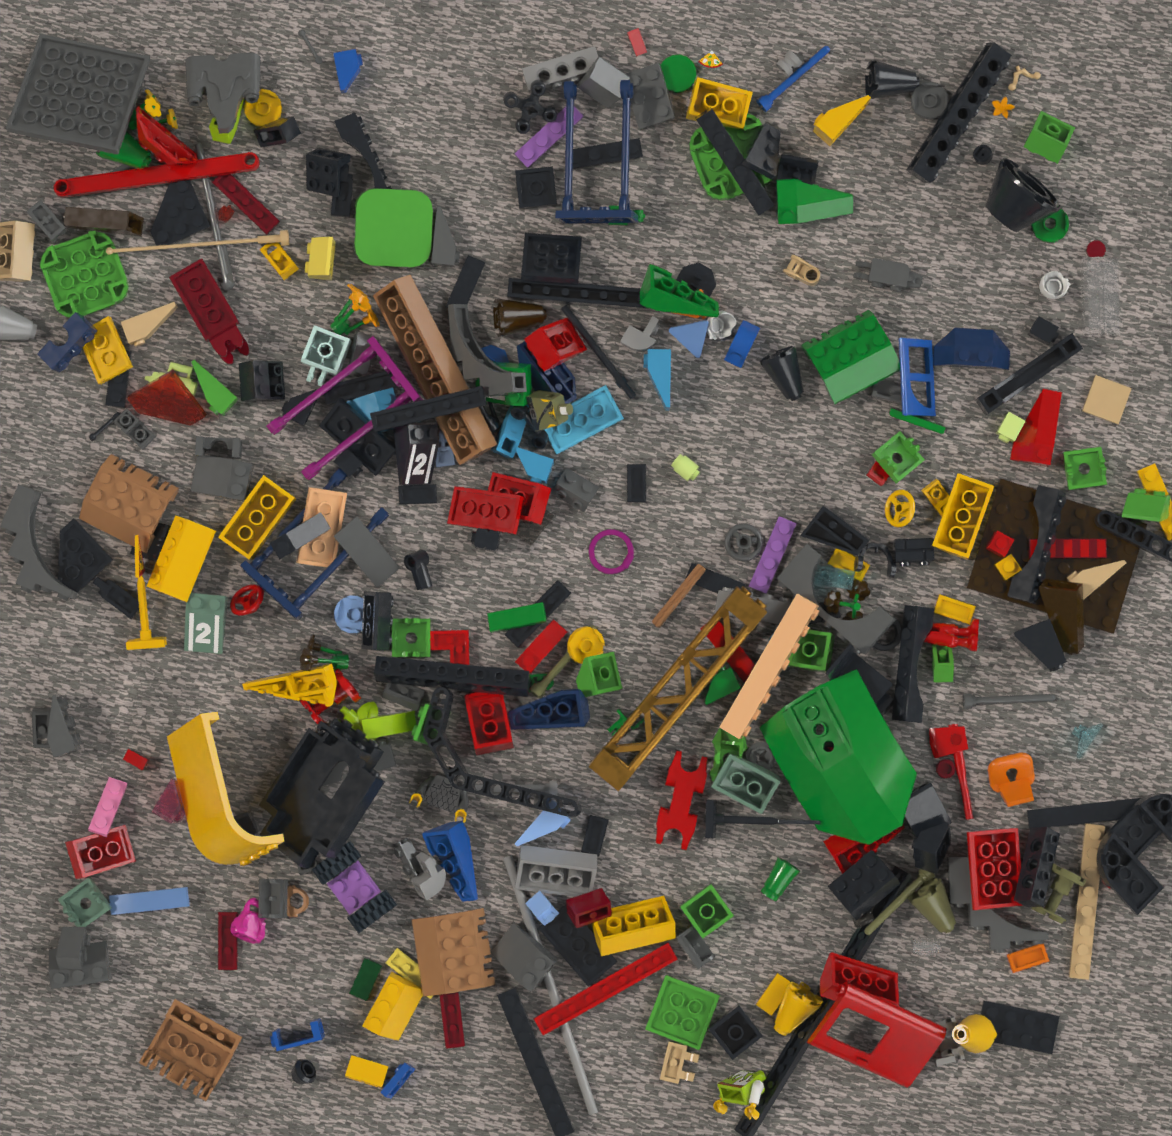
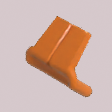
[988,752,1035,807]

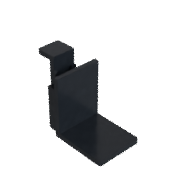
[825,644,894,716]

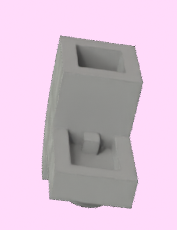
[620,316,660,352]
[411,852,446,901]

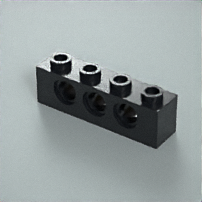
[1014,827,1060,907]

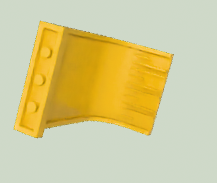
[167,712,284,866]

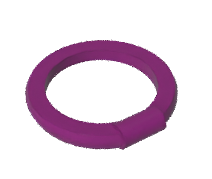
[588,529,634,575]

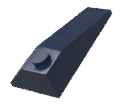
[508,689,590,730]

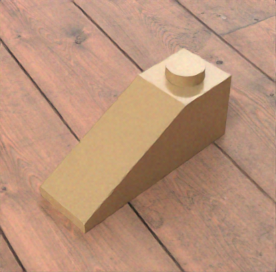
[121,302,178,347]
[1067,560,1126,600]

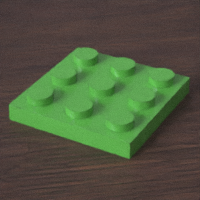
[645,975,720,1050]

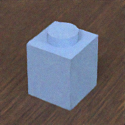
[525,891,559,926]

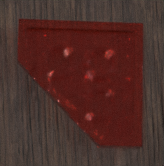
[127,369,207,426]

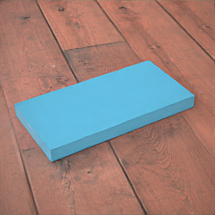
[543,385,624,455]

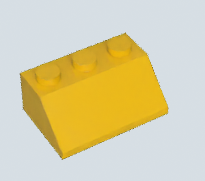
[362,972,423,1041]

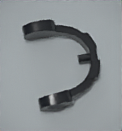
[854,542,896,578]

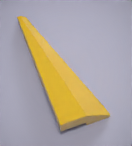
[242,663,337,707]

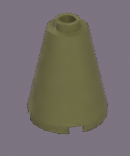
[908,878,956,933]

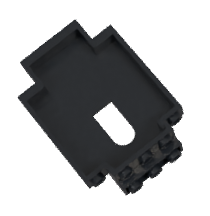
[259,718,385,869]

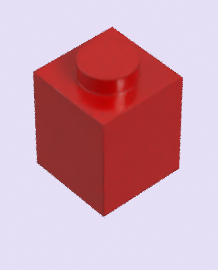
[986,531,1014,558]

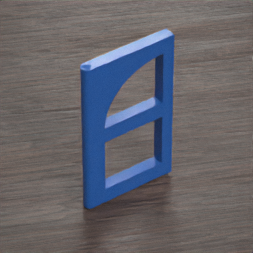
[899,337,936,417]

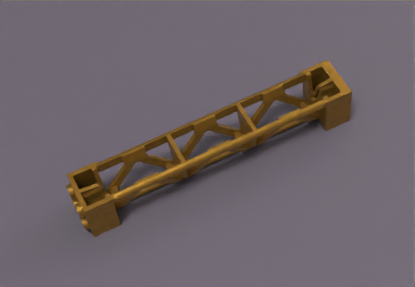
[589,586,767,792]

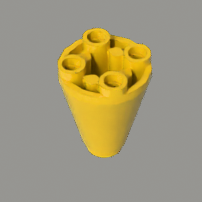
[774,981,823,1036]
[952,1014,997,1053]

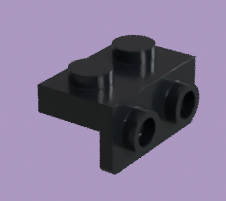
[776,154,819,185]

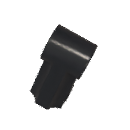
[404,549,432,590]

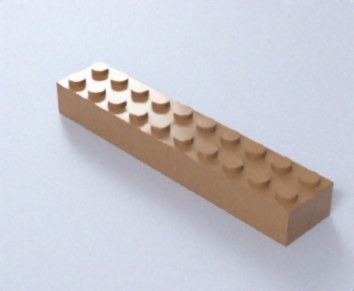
[373,275,498,465]

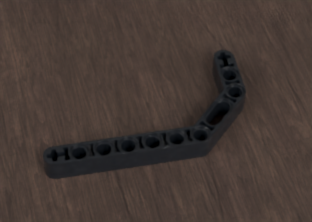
[423,687,582,817]

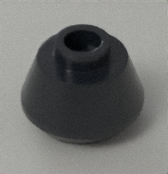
[291,1059,316,1085]

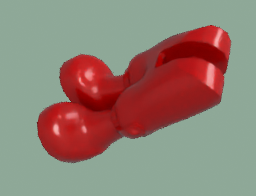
[924,619,979,652]

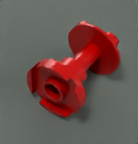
[299,668,362,724]

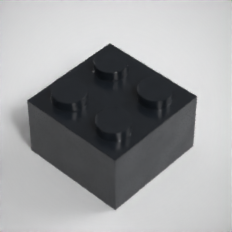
[708,1004,763,1060]

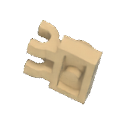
[660,1041,700,1084]

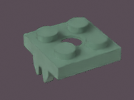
[58,877,112,927]

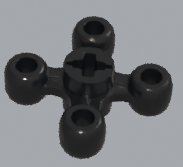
[503,80,558,134]

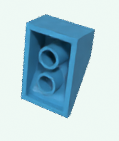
[643,349,671,411]
[347,388,400,432]

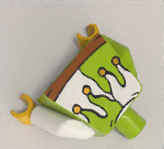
[713,1070,766,1120]

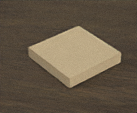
[1082,375,1132,425]

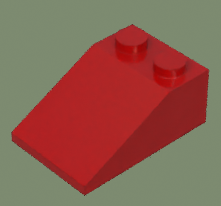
[524,318,588,372]
[487,472,552,525]
[464,692,514,756]
[65,825,136,879]

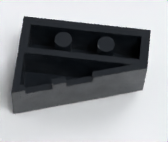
[800,504,870,556]

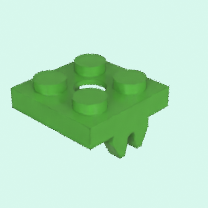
[872,431,925,484]
[1062,447,1107,490]
[392,618,431,657]

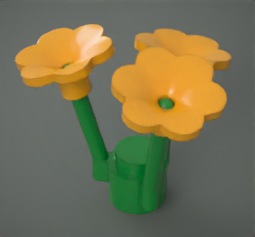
[330,283,380,335]

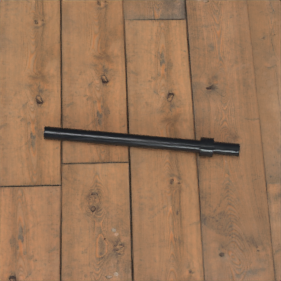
[561,305,636,400]

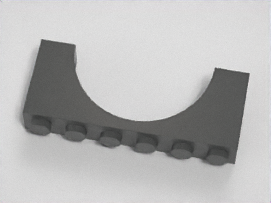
[777,544,896,655]

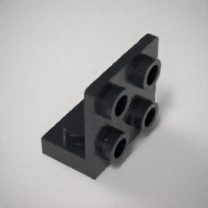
[306,148,351,197]

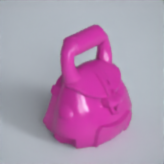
[231,898,266,944]

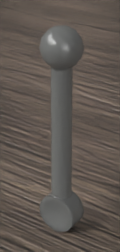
[298,30,323,64]

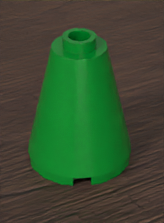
[96,131,152,169]

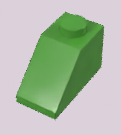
[931,644,954,682]

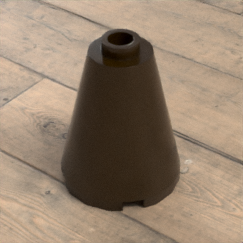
[493,299,547,337]

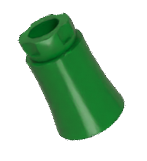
[761,857,800,901]

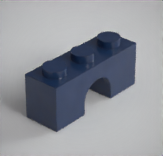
[37,312,98,373]

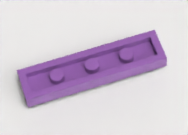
[515,107,583,168]
[749,516,796,594]

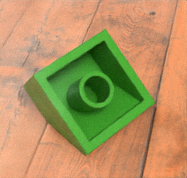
[1024,111,1075,164]
[1122,488,1171,522]
[789,630,835,673]

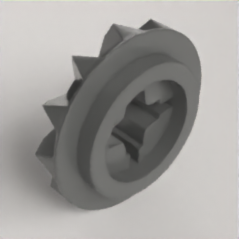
[746,742,776,770]

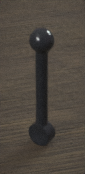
[89,412,120,441]

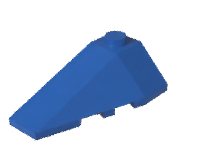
[422,821,478,902]

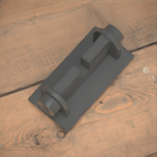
[393,837,423,879]

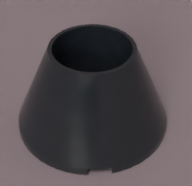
[986,158,1061,232]

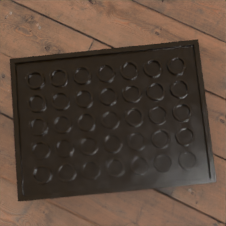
[966,478,1147,634]

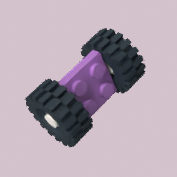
[312,841,397,934]

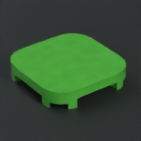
[689,114,772,201]
[353,188,433,267]
[40,230,129,318]

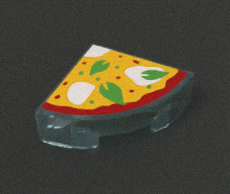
[697,51,724,70]

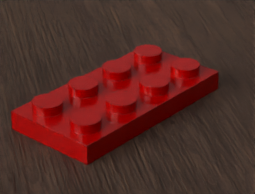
[447,486,524,535]

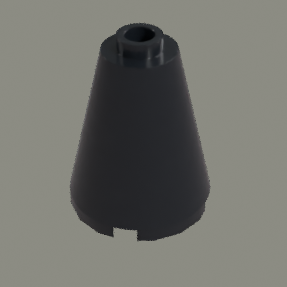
[865,60,919,99]
[760,346,804,401]

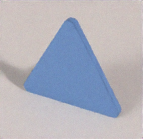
[669,320,709,358]

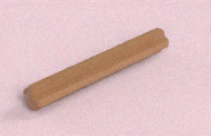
[652,564,706,628]

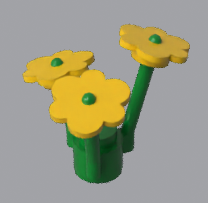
[128,89,178,130]

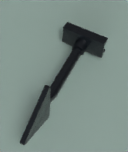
[705,799,820,839]

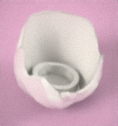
[1039,271,1071,299]
[707,310,736,340]

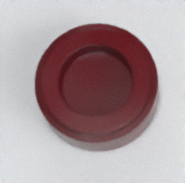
[1086,240,1106,260]
[936,759,955,779]

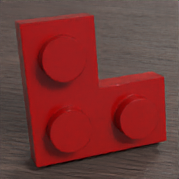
[430,630,470,665]

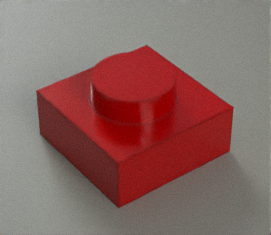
[866,461,889,486]

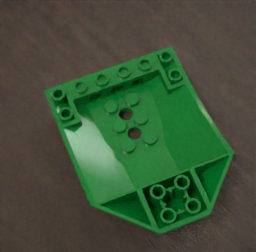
[760,670,917,845]

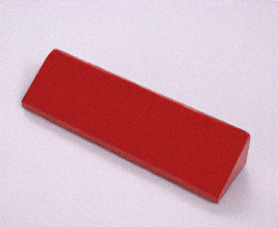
[700,621,755,683]

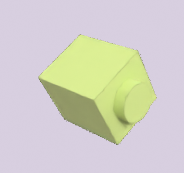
[996,412,1025,443]

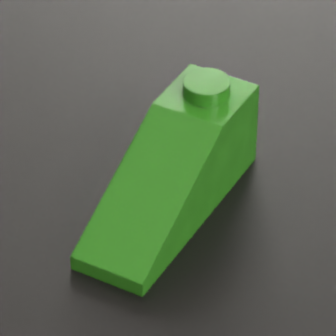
[191,360,238,416]

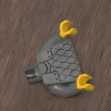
[409,766,469,823]

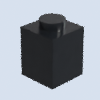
[1027,316,1059,346]
[333,449,363,479]

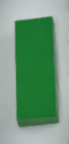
[889,407,946,434]
[487,602,547,633]

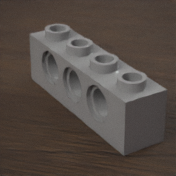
[522,46,598,93]

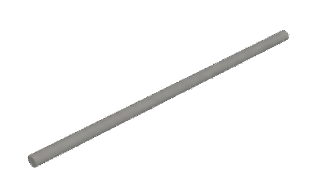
[503,855,598,1115]

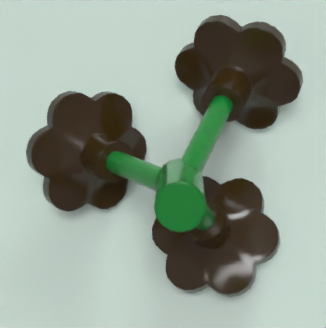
[824,579,871,620]

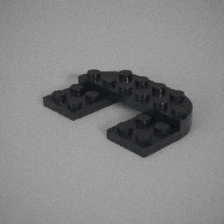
[1097,793,1172,915]

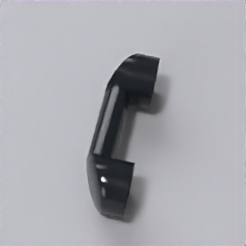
[511,405,548,449]

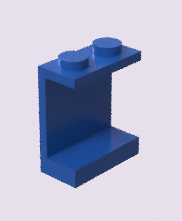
[270,1018,325,1051]

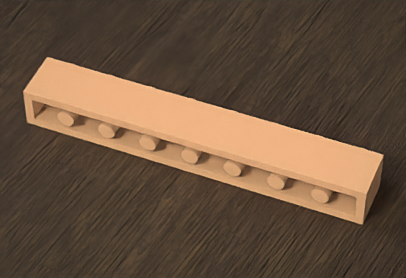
[720,594,820,739]

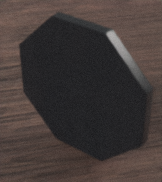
[676,262,716,297]

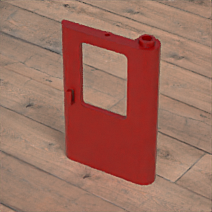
[807,982,946,1088]

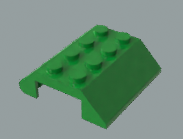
[801,310,900,404]

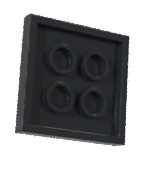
[521,233,582,284]

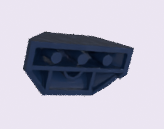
[933,328,1010,370]
[517,341,577,404]

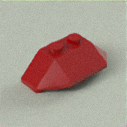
[136,106,197,165]

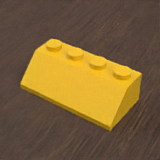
[932,473,994,560]
[146,515,216,602]
[592,896,676,956]

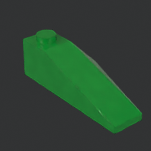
[777,179,853,224]

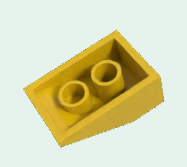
[686,77,753,129]
[813,95,871,146]

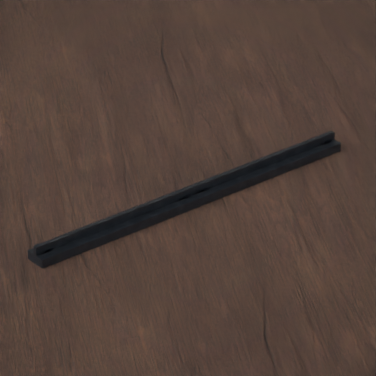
[734,866,912,1136]

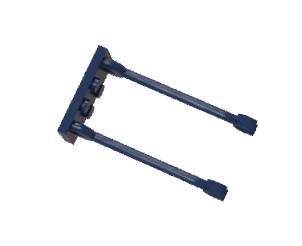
[555,80,638,224]
[240,468,389,621]

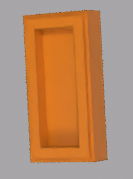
[1006,944,1049,973]

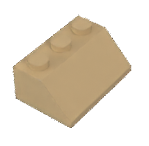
[0,221,35,282]

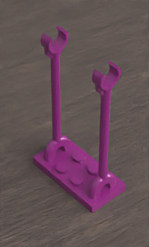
[266,336,423,480]

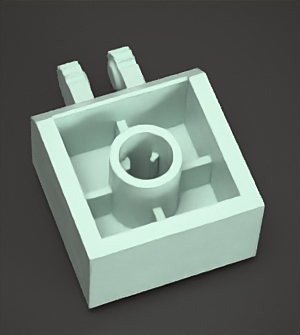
[301,325,352,386]

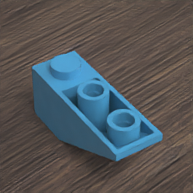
[491,404,530,458]

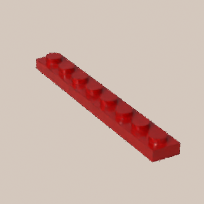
[533,942,678,1035]

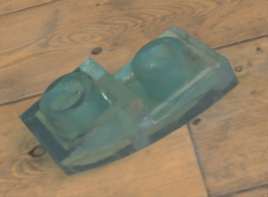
[815,565,855,590]

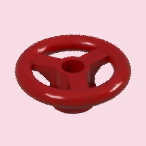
[230,584,264,616]

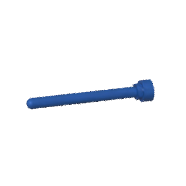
[756,46,830,112]

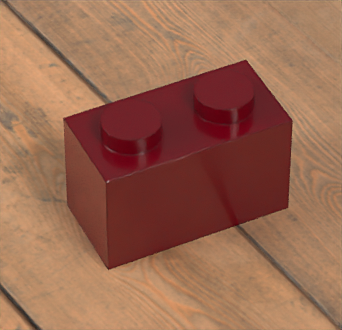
[566,888,612,928]

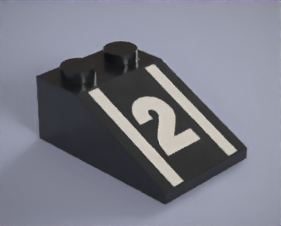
[393,424,439,485]

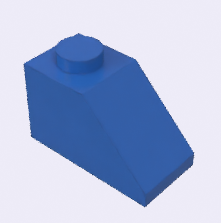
[333,49,363,94]

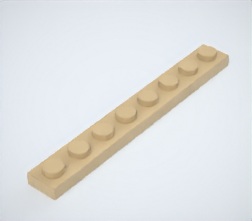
[1069,823,1105,980]

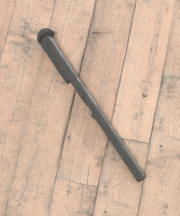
[195,143,235,290]

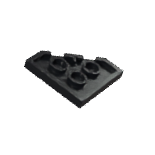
[150,180,211,250]
[58,518,114,599]

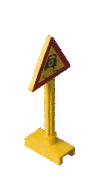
[126,535,167,650]

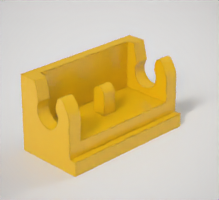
[345,1055,388,1089]

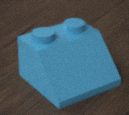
[516,447,554,484]

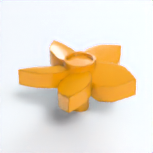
[992,96,1015,118]

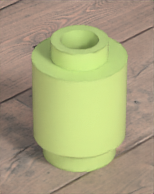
[671,454,700,481]

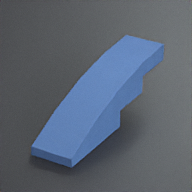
[109,887,190,915]

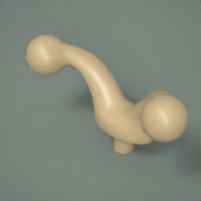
[1008,65,1041,91]

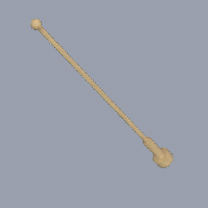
[106,230,289,255]

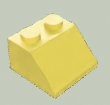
[305,237,336,280]

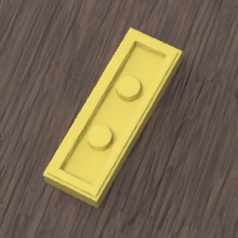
[386,948,433,999]

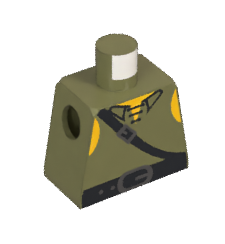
[526,390,573,431]

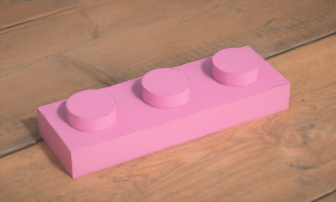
[88,777,127,837]

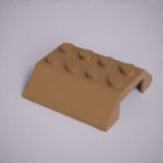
[79,454,179,553]
[411,908,495,996]
[139,999,242,1101]

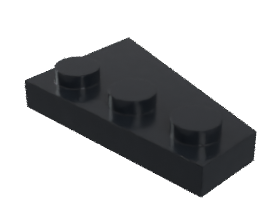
[741,123,781,180]

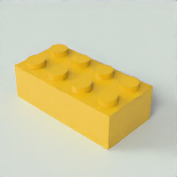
[218,475,296,561]

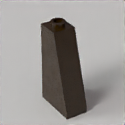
[63,207,144,237]
[1039,579,1084,655]

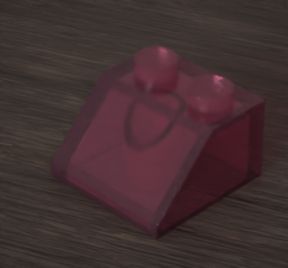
[152,778,185,824]

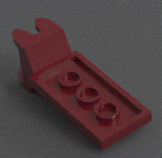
[169,258,249,365]

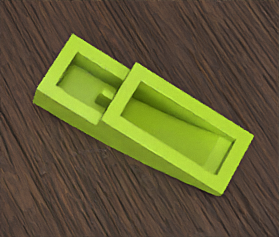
[359,710,416,739]

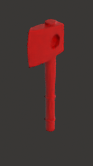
[929,723,974,820]

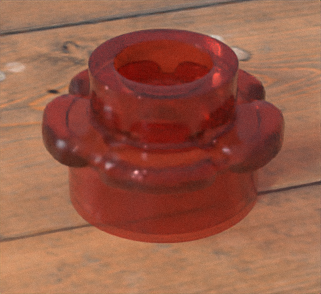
[218,205,235,223]

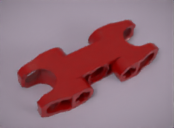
[655,750,707,850]

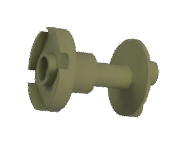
[1031,863,1086,924]

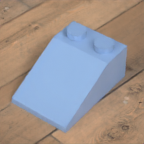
[515,800,570,846]

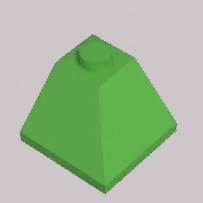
[576,652,622,697]

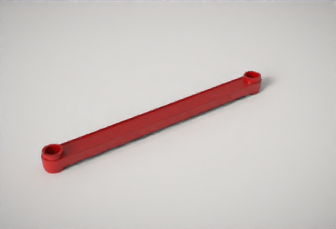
[54,152,260,198]

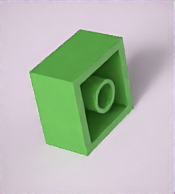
[680,883,734,938]

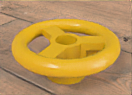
[885,489,915,528]

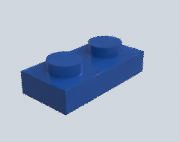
[380,1062,415,1099]

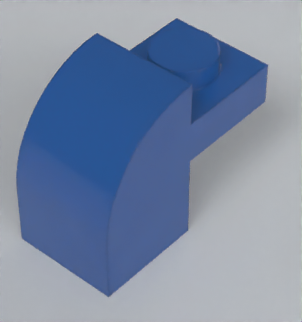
[724,320,760,368]

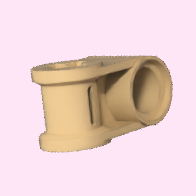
[783,255,820,286]

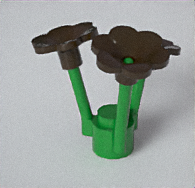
[300,634,349,671]

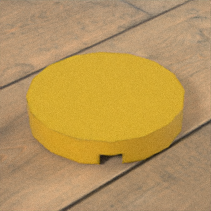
[244,89,282,127]
[567,626,605,664]

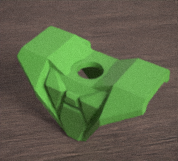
[709,728,747,783]

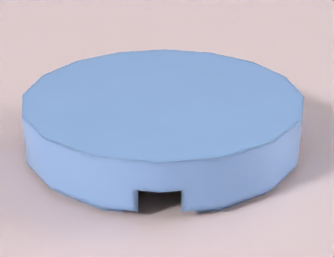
[334,595,363,633]

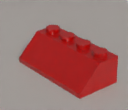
[820,952,899,1006]

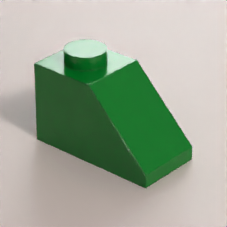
[704,666,741,705]

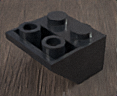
[238,360,285,402]

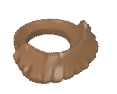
[287,885,309,917]

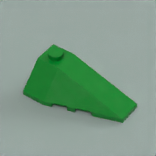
[640,264,719,317]

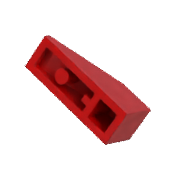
[515,619,567,674]

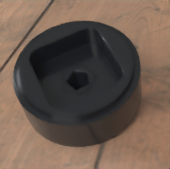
[973,145,993,165]

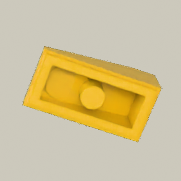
[259,242,299,280]

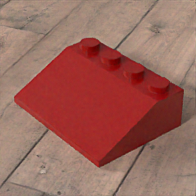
[967,828,1023,910]

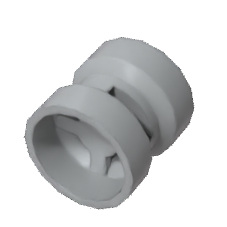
[776,50,802,77]

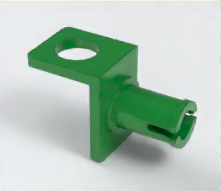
[607,709,645,736]

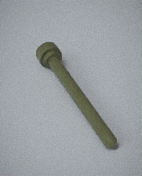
[529,625,597,699]
[864,869,935,935]

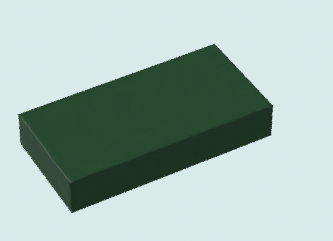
[349,958,382,1001]

